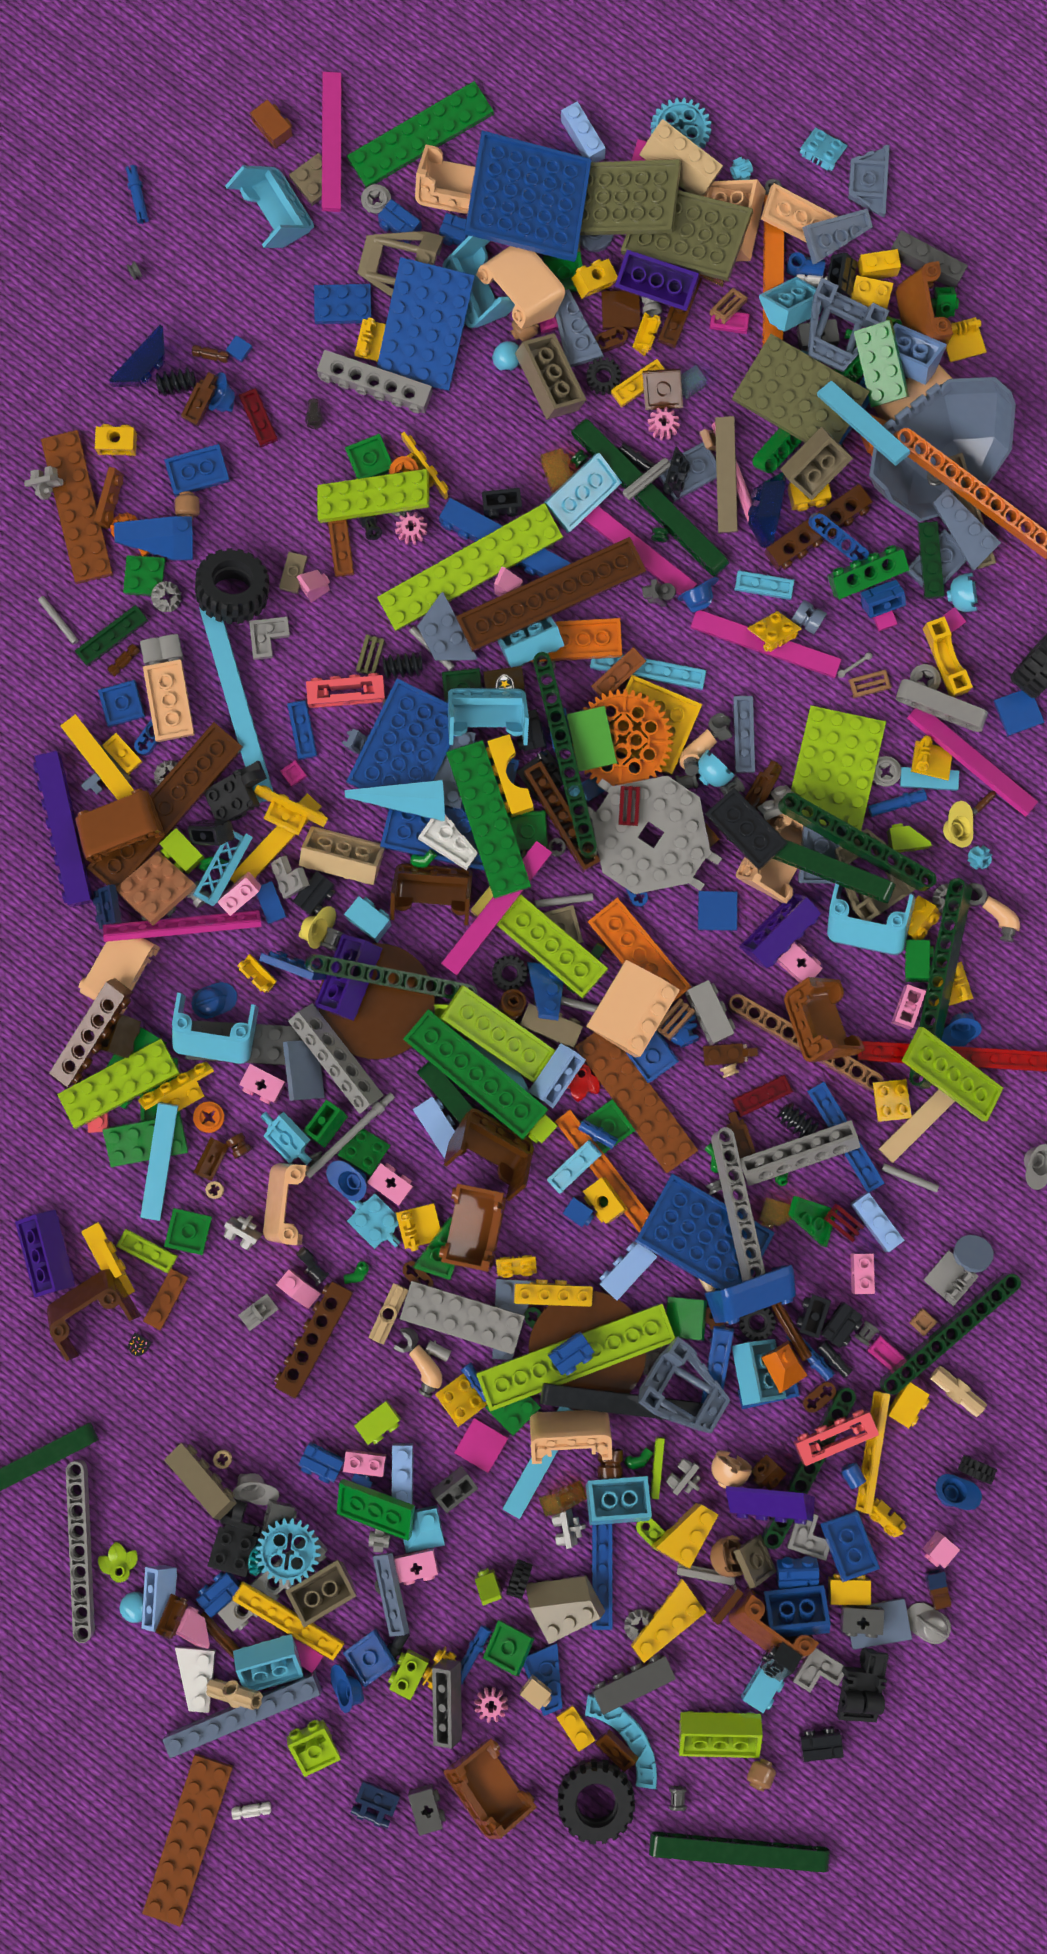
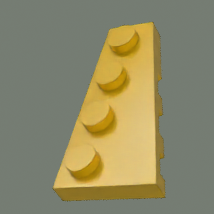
[630,1579,706,1663]

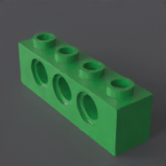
[827,545,909,600]

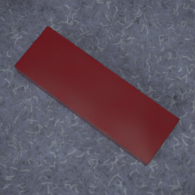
[239,388,278,447]
[732,1075,793,1117]

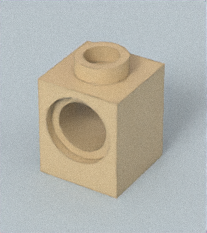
[520,1674,552,1710]

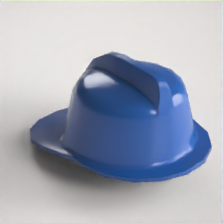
[209,372,235,412]
[677,577,719,613]
[191,982,237,1019]
[942,1012,982,1047]
[326,1160,368,1201]
[936,1474,982,1510]
[330,1664,364,1713]

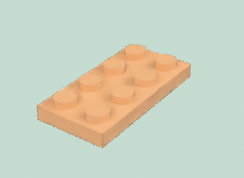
[761,183,838,242]
[143,659,195,742]

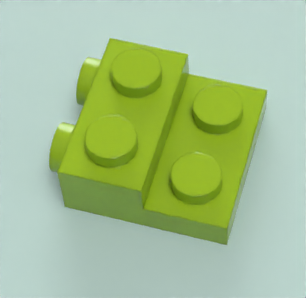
[287,1720,341,1777]

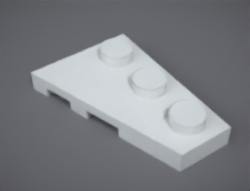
[418,815,478,870]
[175,1646,216,1713]

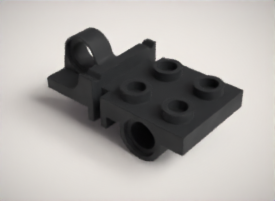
[204,761,267,822]
[207,1499,261,1577]
[836,1648,889,1723]

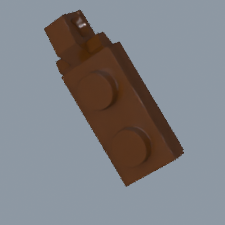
[181,372,218,426]
[745,760,783,811]
[703,1043,758,1066]
[726,1111,756,1159]

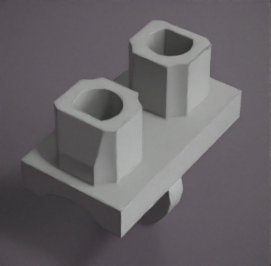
[24,466,63,500]
[224,1215,262,1250]
[238,1293,279,1331]
[665,1458,701,1496]
[552,1508,586,1549]

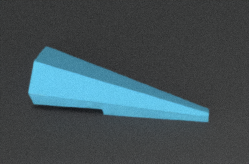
[345,780,445,821]

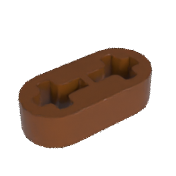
[595,326,628,353]
[402,1261,434,1287]
[802,1381,836,1413]

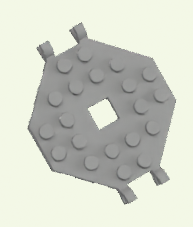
[580,776,722,894]

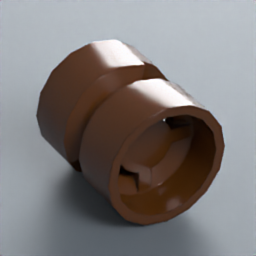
[497,989,526,1022]
[597,1448,623,1479]

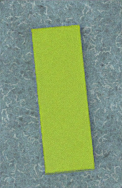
[116,1229,178,1273]
[650,1436,665,1499]

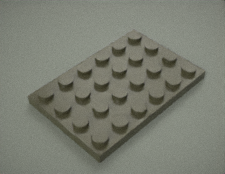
[580,159,682,235]
[621,190,753,281]
[731,334,870,443]

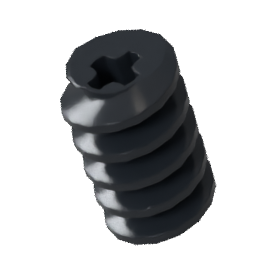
[155,367,196,396]
[383,652,423,679]
[774,1102,819,1138]

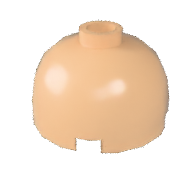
[711,1451,752,1489]

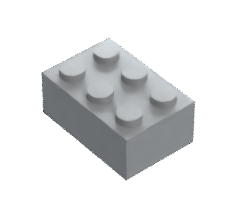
[685,980,736,1046]

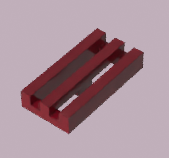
[618,786,640,826]
[824,1203,864,1242]

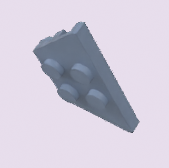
[848,145,890,217]
[417,592,477,661]

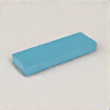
[734,570,794,600]
[900,767,959,791]
[547,1140,602,1194]

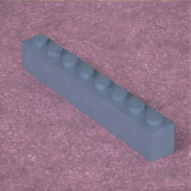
[162,1671,322,1758]

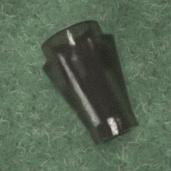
[305,398,324,429]

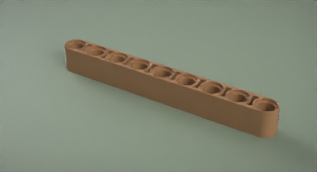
[728,994,883,1091]

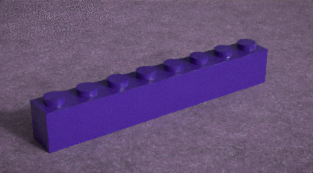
[33,751,93,908]

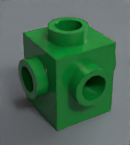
[931,287,959,318]

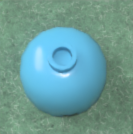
[947,573,978,612]
[697,749,735,787]

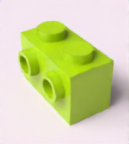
[388,1649,429,1700]

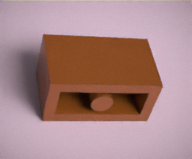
[250,99,293,149]

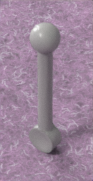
[837,652,872,678]

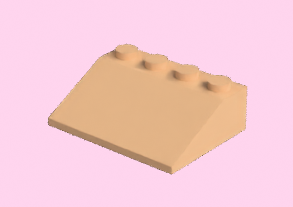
[703,179,766,261]
[586,960,680,1057]

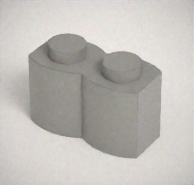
[140,634,184,666]

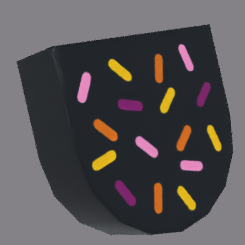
[128,1332,153,1356]

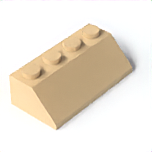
[639,119,723,196]
[299,826,385,885]

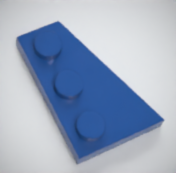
[527,962,563,1021]
[523,1642,562,1716]

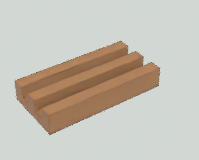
[709,288,748,324]
[848,670,891,699]
[657,999,695,1041]

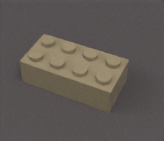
[515,333,586,420]

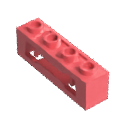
[306,673,386,708]
[794,1409,879,1466]

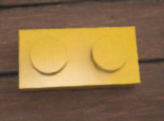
[102,733,142,775]
[556,1705,596,1752]

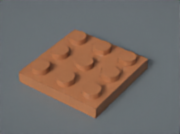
[116,851,196,925]

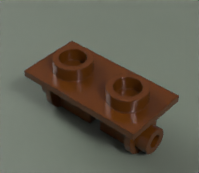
[155,1594,188,1640]

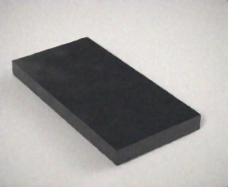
[705,788,788,870]

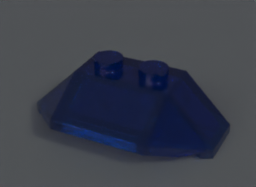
[109,324,165,387]
[748,472,786,548]

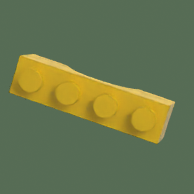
[923,616,973,698]
[486,734,534,817]

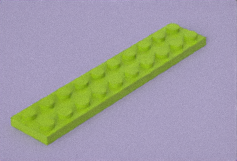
[377,503,563,631]
[476,1303,675,1411]

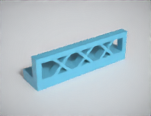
[193,831,253,906]

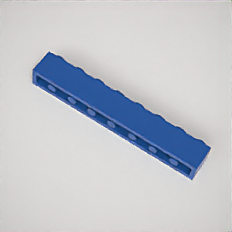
[439,498,571,577]

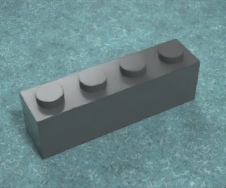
[891,230,968,289]
[591,1653,676,1715]
[432,1658,462,1749]

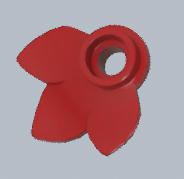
[567,1063,600,1102]

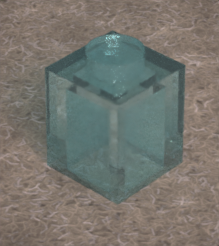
[681,365,707,399]

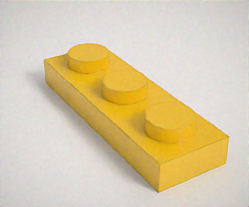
[611,359,664,408]

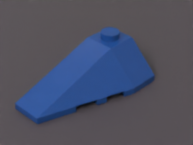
[114,516,193,561]

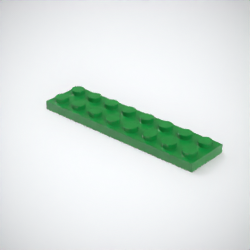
[347,81,494,188]
[446,740,531,899]
[403,1009,548,1140]

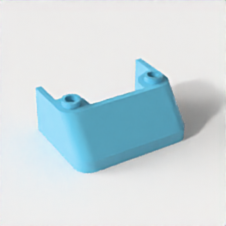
[225,165,314,248]
[442,236,515,328]
[448,688,529,745]
[827,884,915,955]
[172,993,259,1064]

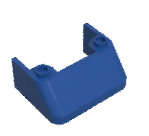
[705,1264,796,1325]

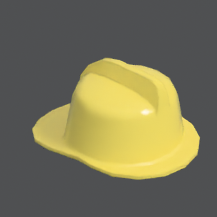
[943,801,973,848]
[298,906,336,949]

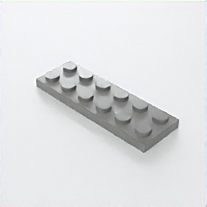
[400,1281,525,1354]

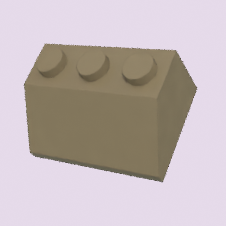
[780,426,853,500]
[285,1560,357,1628]

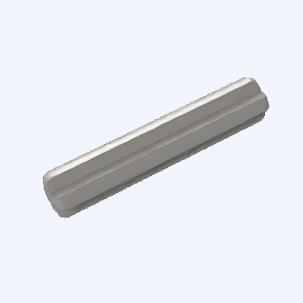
[623,458,670,500]
[677,1564,736,1585]

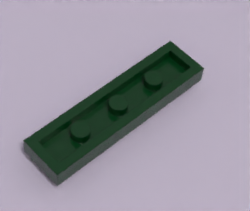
[917,521,945,599]
[75,605,148,667]

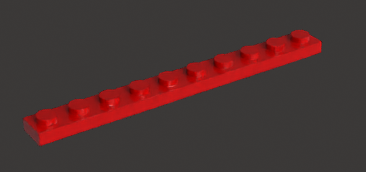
[856,1041,1047,1072]

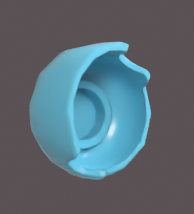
[492,341,520,371]
[119,1592,144,1623]

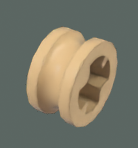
[720,1063,739,1078]
[205,1181,224,1199]
[213,1450,232,1469]

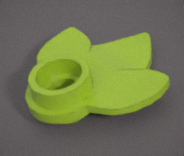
[98,1542,138,1583]

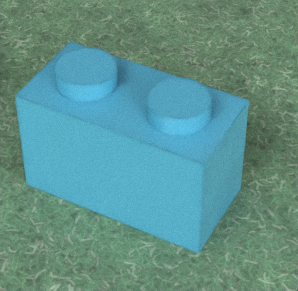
[741,1661,785,1713]

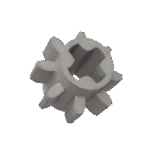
[368,1529,390,1553]

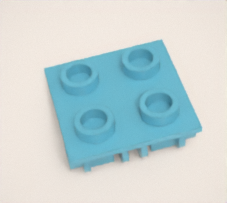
[800,127,848,171]

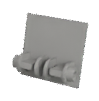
[924,1250,979,1306]

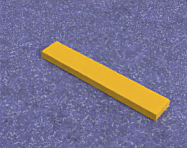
[60,714,134,800]
[230,793,322,883]
[855,1390,890,1514]
[232,1581,344,1660]

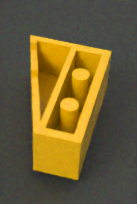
[651,1503,718,1569]

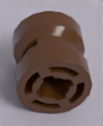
[226,1132,252,1159]

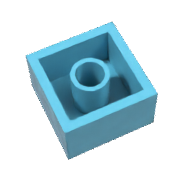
[344,896,392,943]

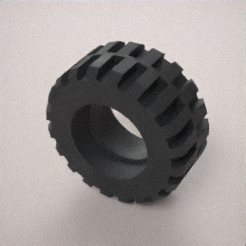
[195,548,269,624]
[1010,633,1047,698]
[558,1758,635,1845]

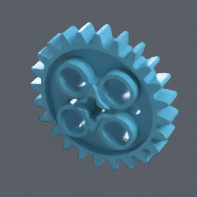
[650,98,711,148]
[255,1518,321,1585]

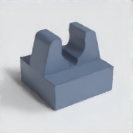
[342,729,368,755]
[81,772,103,794]

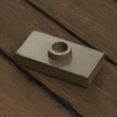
[279,552,307,594]

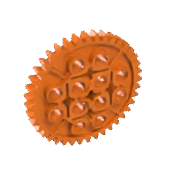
[572,689,673,786]

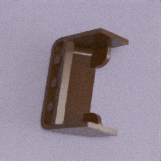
[390,863,473,925]
[443,1109,534,1201]
[47,1269,141,1362]

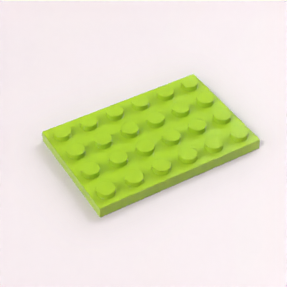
[791,706,886,831]

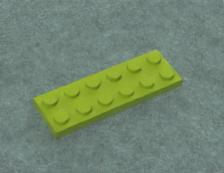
[317,469,429,523]
[497,894,608,999]
[440,985,556,1083]
[902,1027,1003,1122]
[57,1039,180,1129]

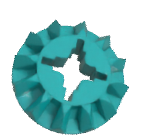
[248,1543,264,1576]

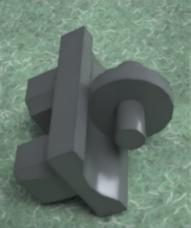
[642,579,676,607]

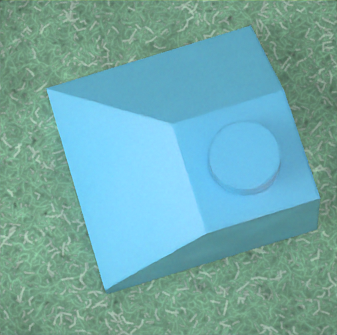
[403,1505,445,1553]

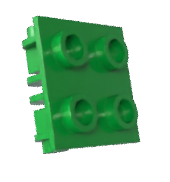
[337,1129,391,1176]

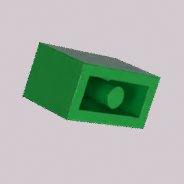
[905,940,934,982]
[303,1100,348,1148]

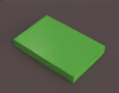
[567,706,617,772]

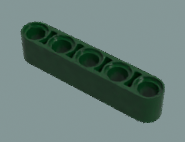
[416,1061,473,1123]

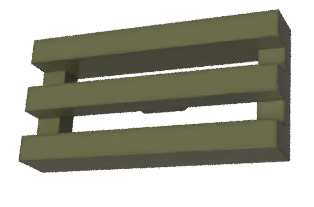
[356,634,385,675]

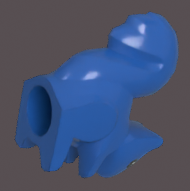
[660,1008,699,1047]

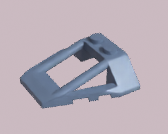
[808,278,889,372]
[638,1337,730,1433]

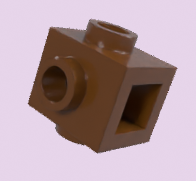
[751,1454,787,1490]

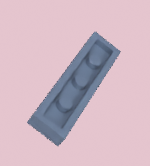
[733,696,755,773]
[373,1553,410,1636]

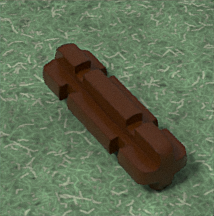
[192,345,229,363]
[107,644,140,676]

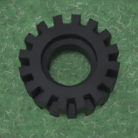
[586,357,621,395]
[492,955,527,991]
[739,1307,776,1341]
[957,1455,997,1485]
[506,1559,533,1599]

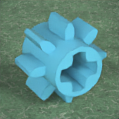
[730,157,753,180]
[967,845,992,870]

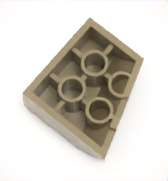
[526,1575,605,1644]

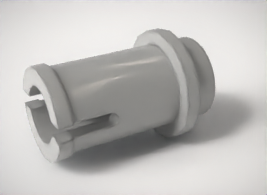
[425,1340,451,1362]

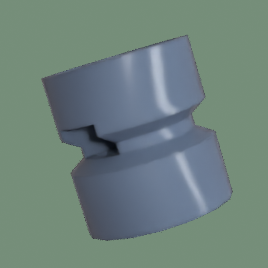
[791,600,827,635]

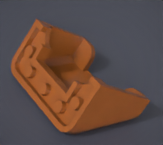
[896,261,953,347]
[75,788,165,863]
[784,977,865,1062]
[439,1184,507,1272]
[729,1586,819,1659]
[444,1739,537,1839]

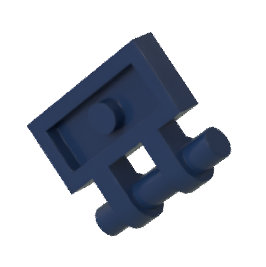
[92,885,122,930]
[350,1780,400,1829]

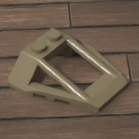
[357,231,444,297]
[834,828,927,921]

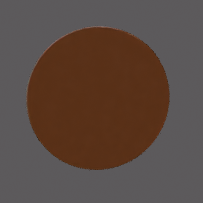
[318,943,435,1060]
[528,1291,647,1410]

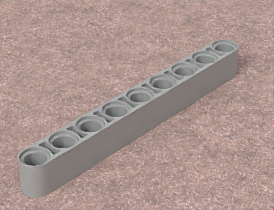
[711,1127,765,1281]
[66,1459,95,1643]

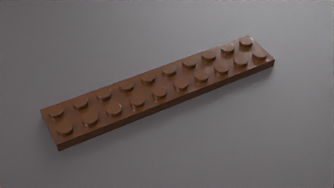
[456,537,646,652]
[87,722,244,887]

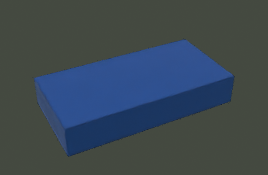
[257,881,287,924]

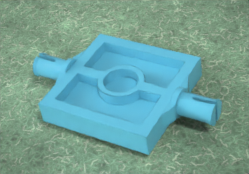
[260,1112,312,1165]
[347,1193,401,1249]

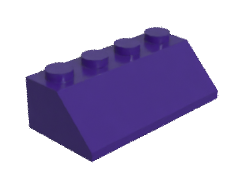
[614,250,700,311]
[739,893,822,968]
[314,934,383,1021]
[15,1210,75,1298]
[726,1486,815,1525]

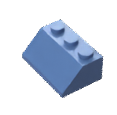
[893,323,947,385]

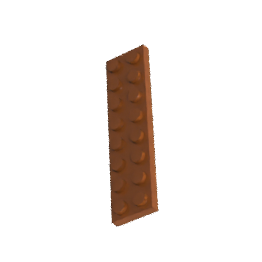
[41,430,113,584]
[575,1032,698,1174]
[142,1753,233,1927]

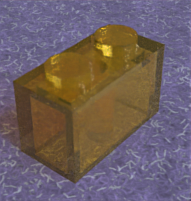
[540,448,575,494]

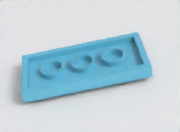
[544,453,622,533]

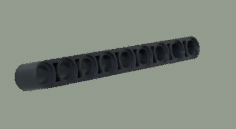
[540,1383,703,1420]

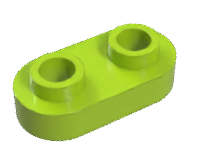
[636,1518,665,1551]

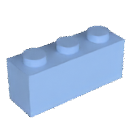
[561,101,606,162]
[528,1043,586,1108]
[413,1097,455,1159]
[850,1192,905,1252]
[599,1241,657,1300]
[392,1443,413,1504]
[141,1565,177,1632]

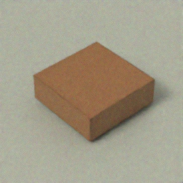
[699,429,716,451]
[908,1308,937,1336]

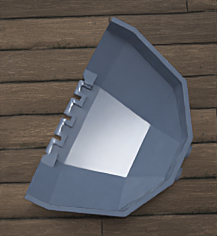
[869,377,1016,522]

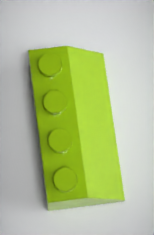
[679,1711,763,1758]

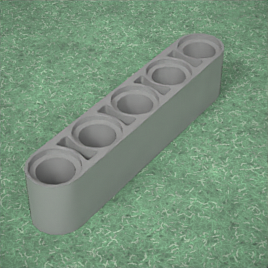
[895,679,988,732]

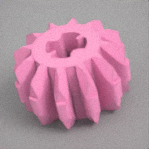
[647,407,680,441]
[395,512,427,545]
[474,1687,508,1723]

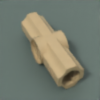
[368,1283,408,1345]
[929,1365,987,1417]
[206,1679,263,1710]

